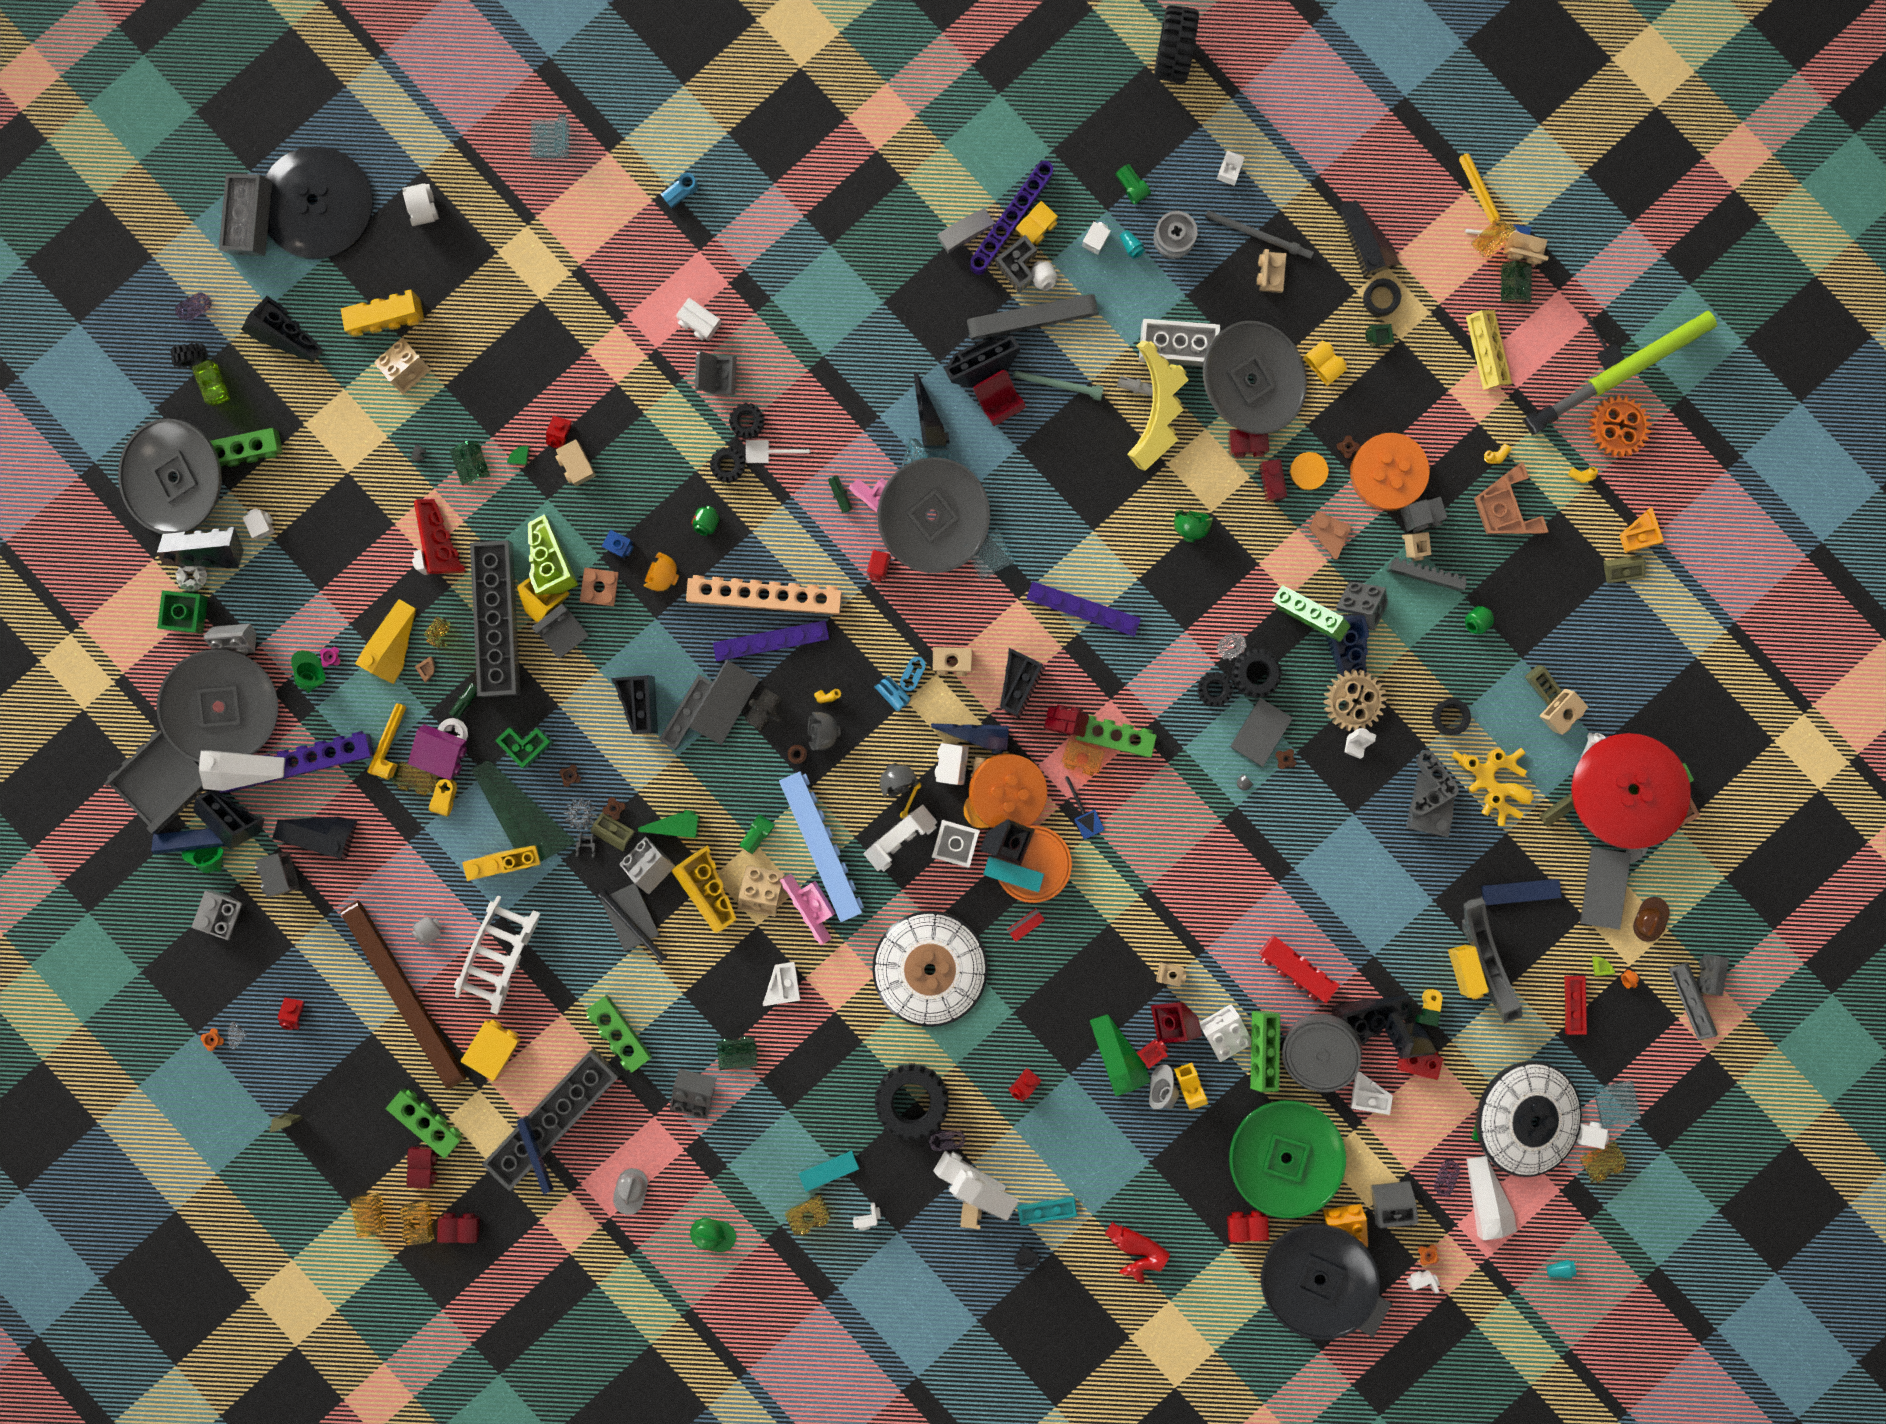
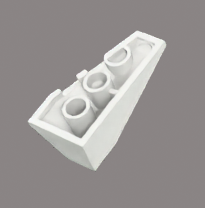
[199,750,285,791]
[1467,1156,1517,1240]

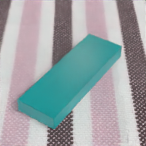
[983,856,1044,893]
[798,1150,859,1192]
[1017,1196,1078,1226]

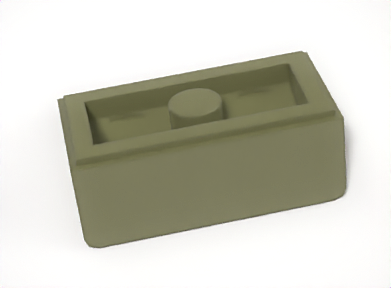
[1604,555,1646,583]
[1539,794,1574,827]
[591,812,635,851]
[270,1113,303,1133]

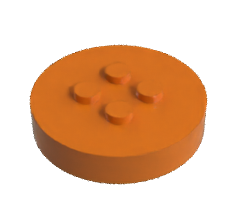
[1350,433,1430,511]
[969,753,1047,828]
[995,825,1072,903]

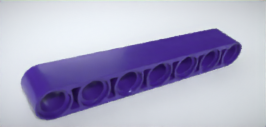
[971,161,1053,275]

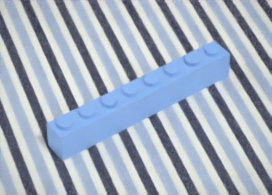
[779,772,864,923]

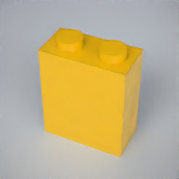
[1448,945,1489,999]
[461,1019,522,1081]

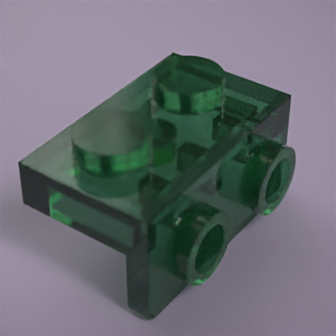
[1501,261,1532,303]
[450,441,490,485]
[716,1037,758,1070]

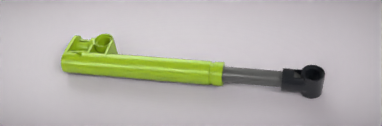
[1522,310,1718,436]

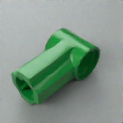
[1115,164,1151,205]
[739,814,775,855]

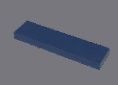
[151,828,226,854]
[1481,879,1561,905]
[516,1115,554,1195]

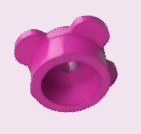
[320,647,341,667]

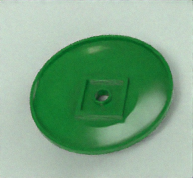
[1229,1100,1346,1218]

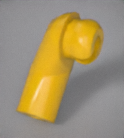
[1568,467,1598,483]
[814,689,841,704]

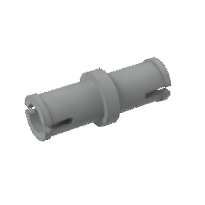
[1117,375,1153,397]

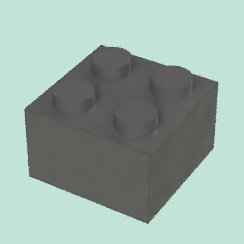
[255,852,301,897]

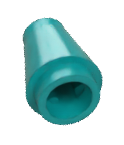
[1119,230,1145,259]
[1546,1259,1577,1279]

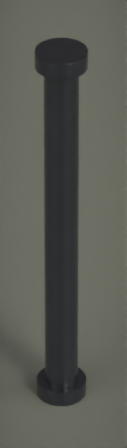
[597,889,668,964]

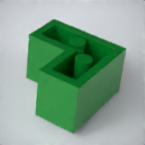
[495,727,554,769]

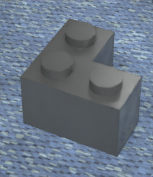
[995,235,1037,293]
[1400,497,1448,533]

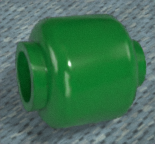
[691,506,720,536]
[1465,606,1494,635]

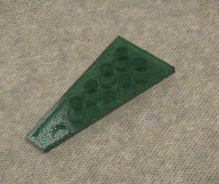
[471,760,577,870]

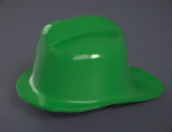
[291,650,326,693]
[182,847,224,873]
[690,1218,736,1252]

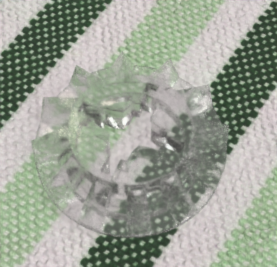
[1217,633,1247,661]

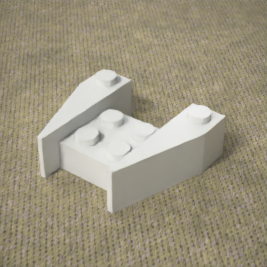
[863,805,937,872]
[933,1151,1019,1220]

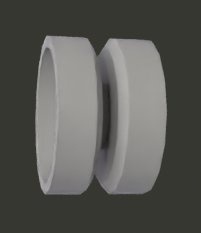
[1153,211,1198,259]

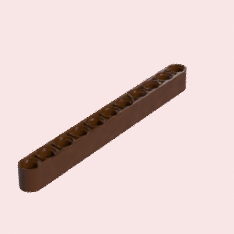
[340,900,466,1090]

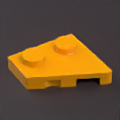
[1619,508,1664,553]

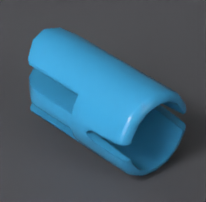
[875,675,911,712]

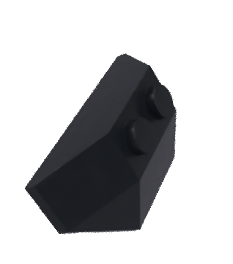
[944,335,1021,387]

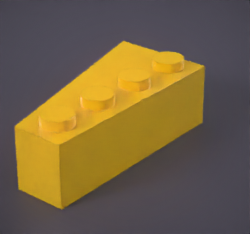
[341,290,424,337]
[671,845,737,933]

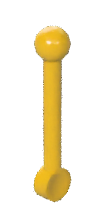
[900,782,921,819]

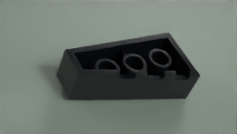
[157,527,244,569]

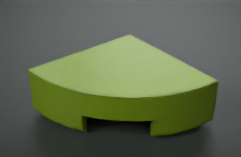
[1592,956,1615,976]

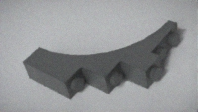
[1462,897,1522,1024]

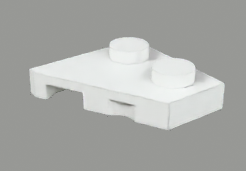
[763,962,800,1006]
[1350,1071,1393,1115]

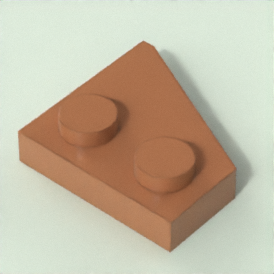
[1308,511,1352,560]

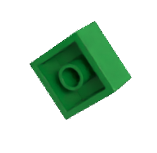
[157,590,208,634]

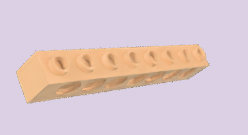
[686,575,842,615]

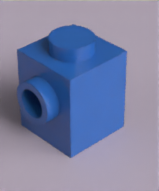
[602,530,634,559]

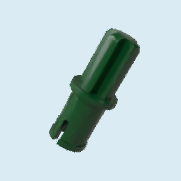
[828,475,853,514]
[449,682,477,719]

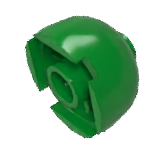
[1174,510,1213,542]

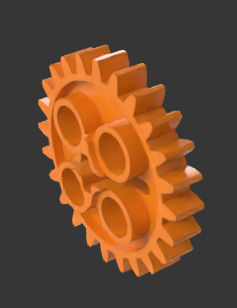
[1587,395,1652,458]

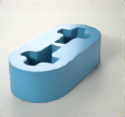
[900,657,926,691]

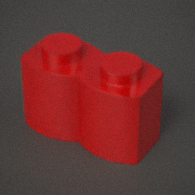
[866,550,891,582]
[1227,1211,1269,1242]

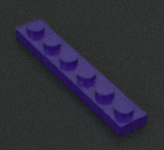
[1026,581,1141,637]
[713,621,829,662]

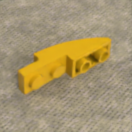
[462,845,541,881]

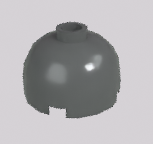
[808,712,841,750]
[879,763,919,798]

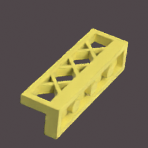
[1466,310,1512,390]

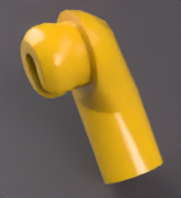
[1484,444,1512,464]

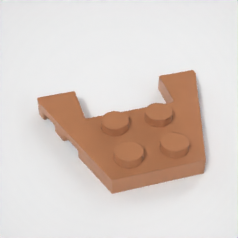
[1474,462,1548,534]

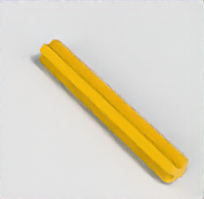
[1459,153,1501,224]
[367,703,406,776]

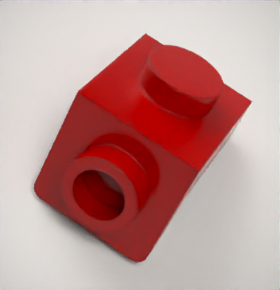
[546,416,572,448]
[277,997,304,1030]
[1137,1039,1168,1069]
[1008,1068,1042,1102]

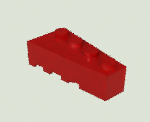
[1258,935,1340,1003]

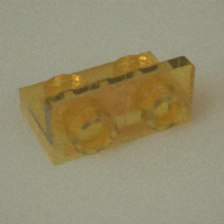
[1471,217,1516,257]
[423,616,450,648]
[392,761,438,796]
[1580,1141,1627,1183]

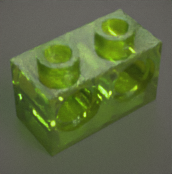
[191,360,230,406]

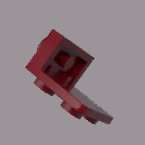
[973,370,1027,426]

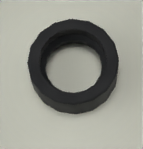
[1363,278,1401,317]
[1432,699,1471,736]

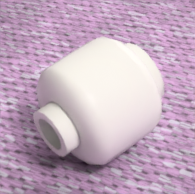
[1030,261,1058,291]

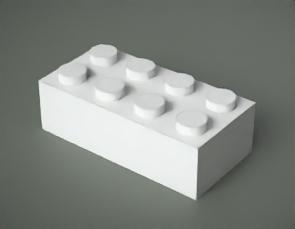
[1139,319,1220,366]

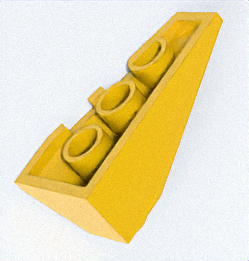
[355,599,416,684]

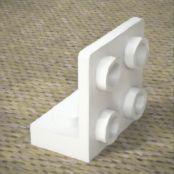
[1199,1005,1251,1062]

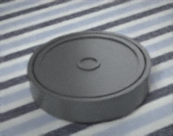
[1282,1014,1362,1092]

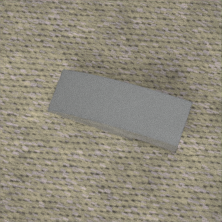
[937,208,995,254]

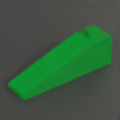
[1090,1014,1151,1096]

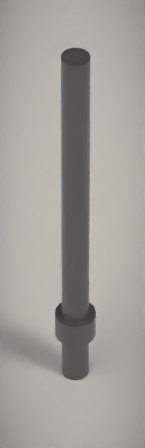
[1205,210,1314,259]

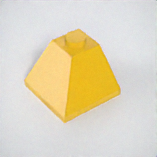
[517,577,570,623]

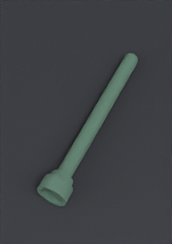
[1013,371,1104,401]

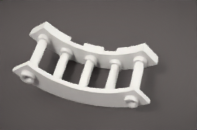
[454,896,540,1014]

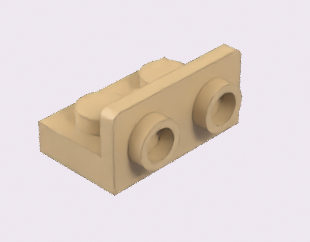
[1257,249,1286,293]

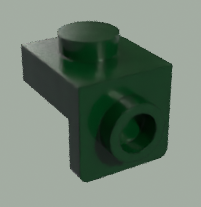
[1365,324,1394,347]

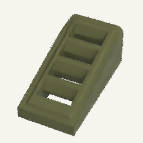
[1524,665,1562,706]

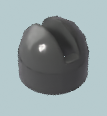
[411,445,427,461]
[1237,774,1254,790]

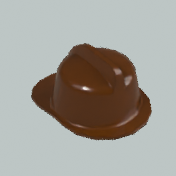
[1633,897,1670,942]

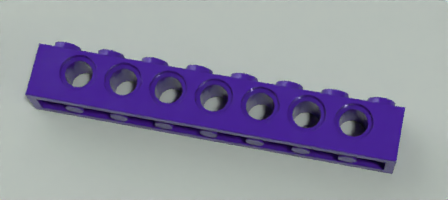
[219,731,375,793]

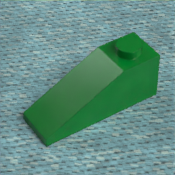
[638,810,700,838]

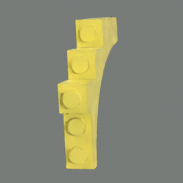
[1127,341,1189,471]

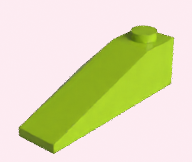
[528,515,578,595]

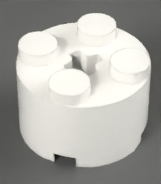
[402,183,439,226]

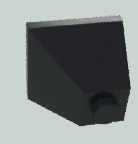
[980,819,1034,866]

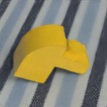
[1174,1063,1208,1110]

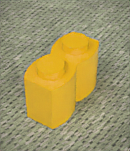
[1015,201,1058,245]
[1303,340,1347,386]

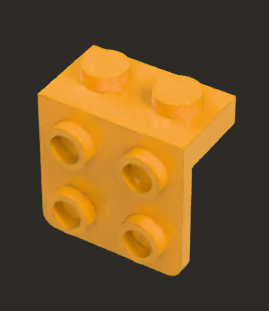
[1323,1204,1368,1248]

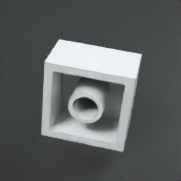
[932,820,980,868]

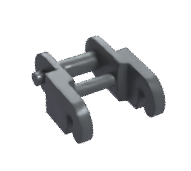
[576,832,596,858]

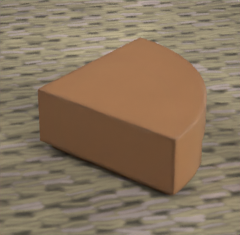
[415,656,435,683]

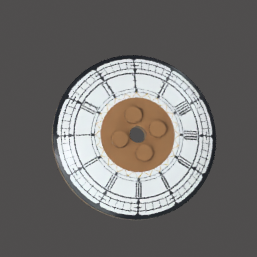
[872,911,988,1027]

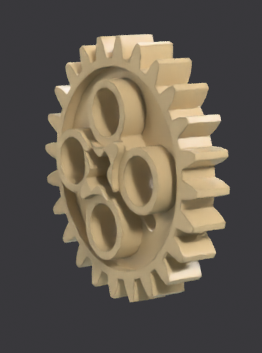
[1323,669,1387,731]

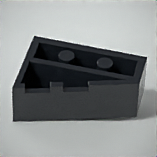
[1000,648,1045,718]
[611,675,658,735]
[193,790,265,850]

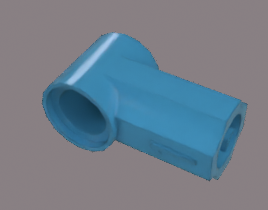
[661,173,698,208]

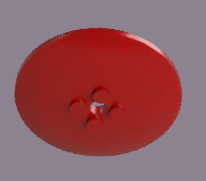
[1571,733,1691,849]

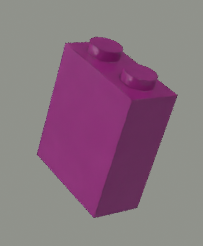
[407,724,467,780]

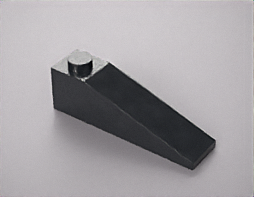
[914,373,950,452]
[1332,995,1412,1045]

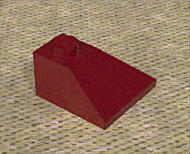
[1151,1002,1202,1043]

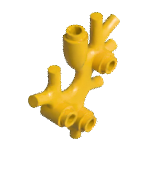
[1451,748,1534,827]

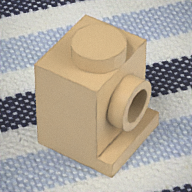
[1402,532,1431,561]
[1156,962,1186,987]
[960,1201,982,1229]

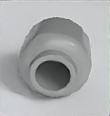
[412,916,442,945]

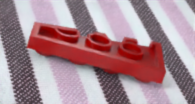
[414,499,466,574]

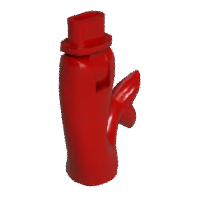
[1104,1222,1170,1284]

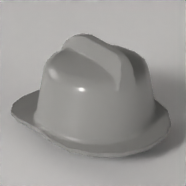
[1149,1064,1179,1110]
[613,1168,648,1215]

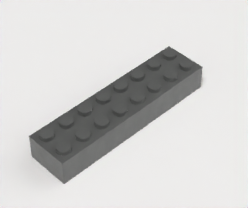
[470,540,520,697]
[482,1048,621,1191]

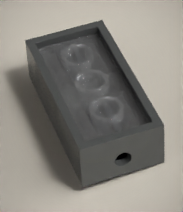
[219,174,272,256]

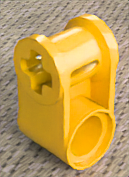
[429,779,457,817]

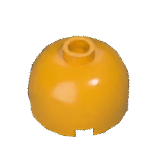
[644,552,679,591]

